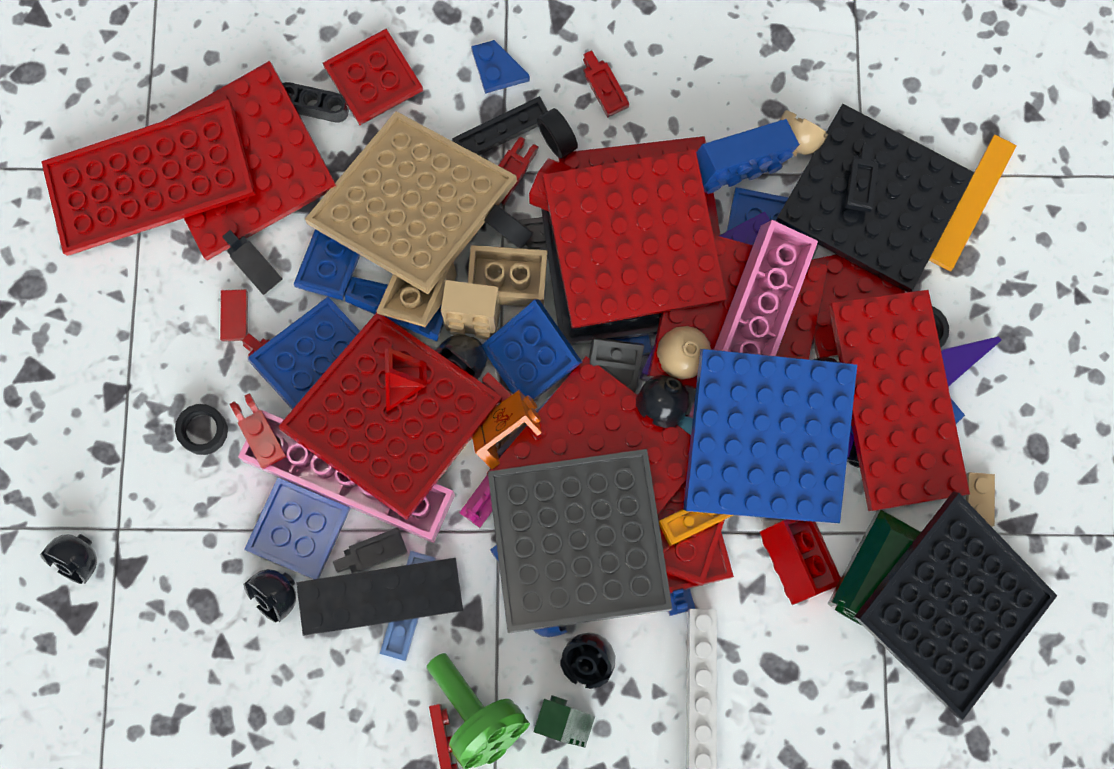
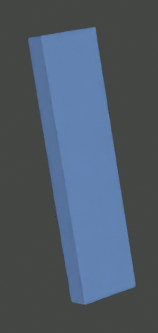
[380,551,436,661]

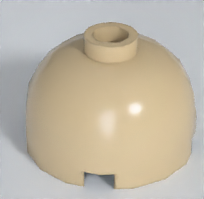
[780,110,828,157]
[657,326,711,380]

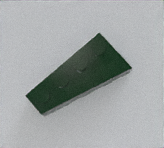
[533,695,595,748]

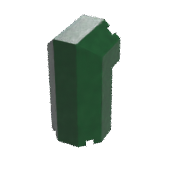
[827,510,921,625]

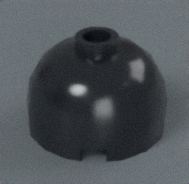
[435,334,487,380]
[636,375,690,428]
[40,534,97,584]
[243,569,296,623]
[560,632,616,689]

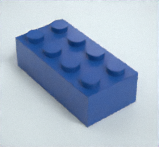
[696,119,800,194]

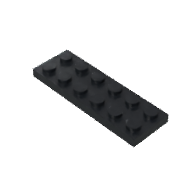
[296,558,463,636]

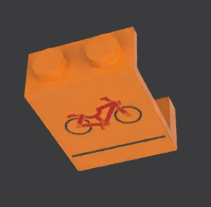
[472,390,542,469]

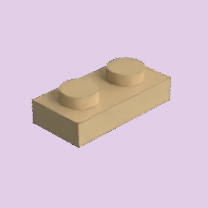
[966,472,995,527]

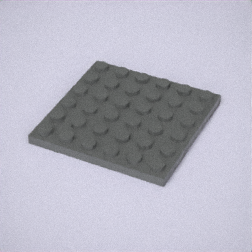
[488,449,672,633]

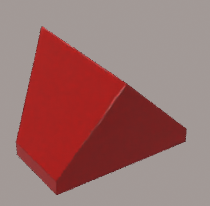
[385,348,427,413]

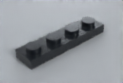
[452,96,548,155]

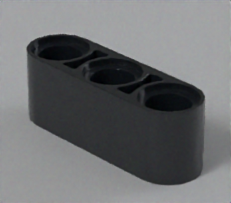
[282,82,349,123]

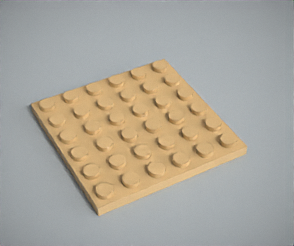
[305,111,517,294]

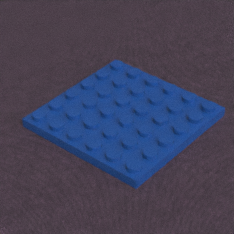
[683,349,857,523]

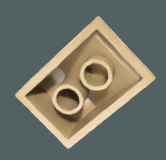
[377,262,457,327]

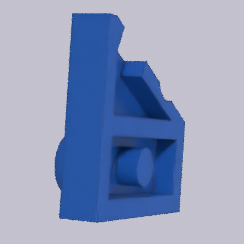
[471,40,530,94]

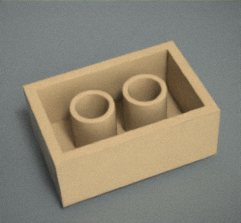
[468,245,547,307]
[441,280,501,340]

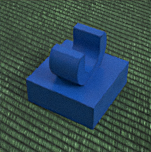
[668,588,696,616]

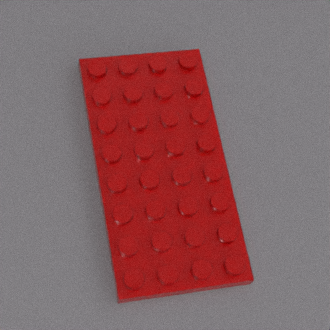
[41,100,256,256]
[828,290,970,512]

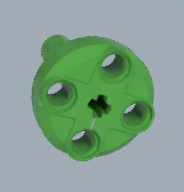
[426,653,530,769]

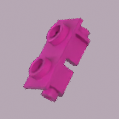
[459,475,492,528]

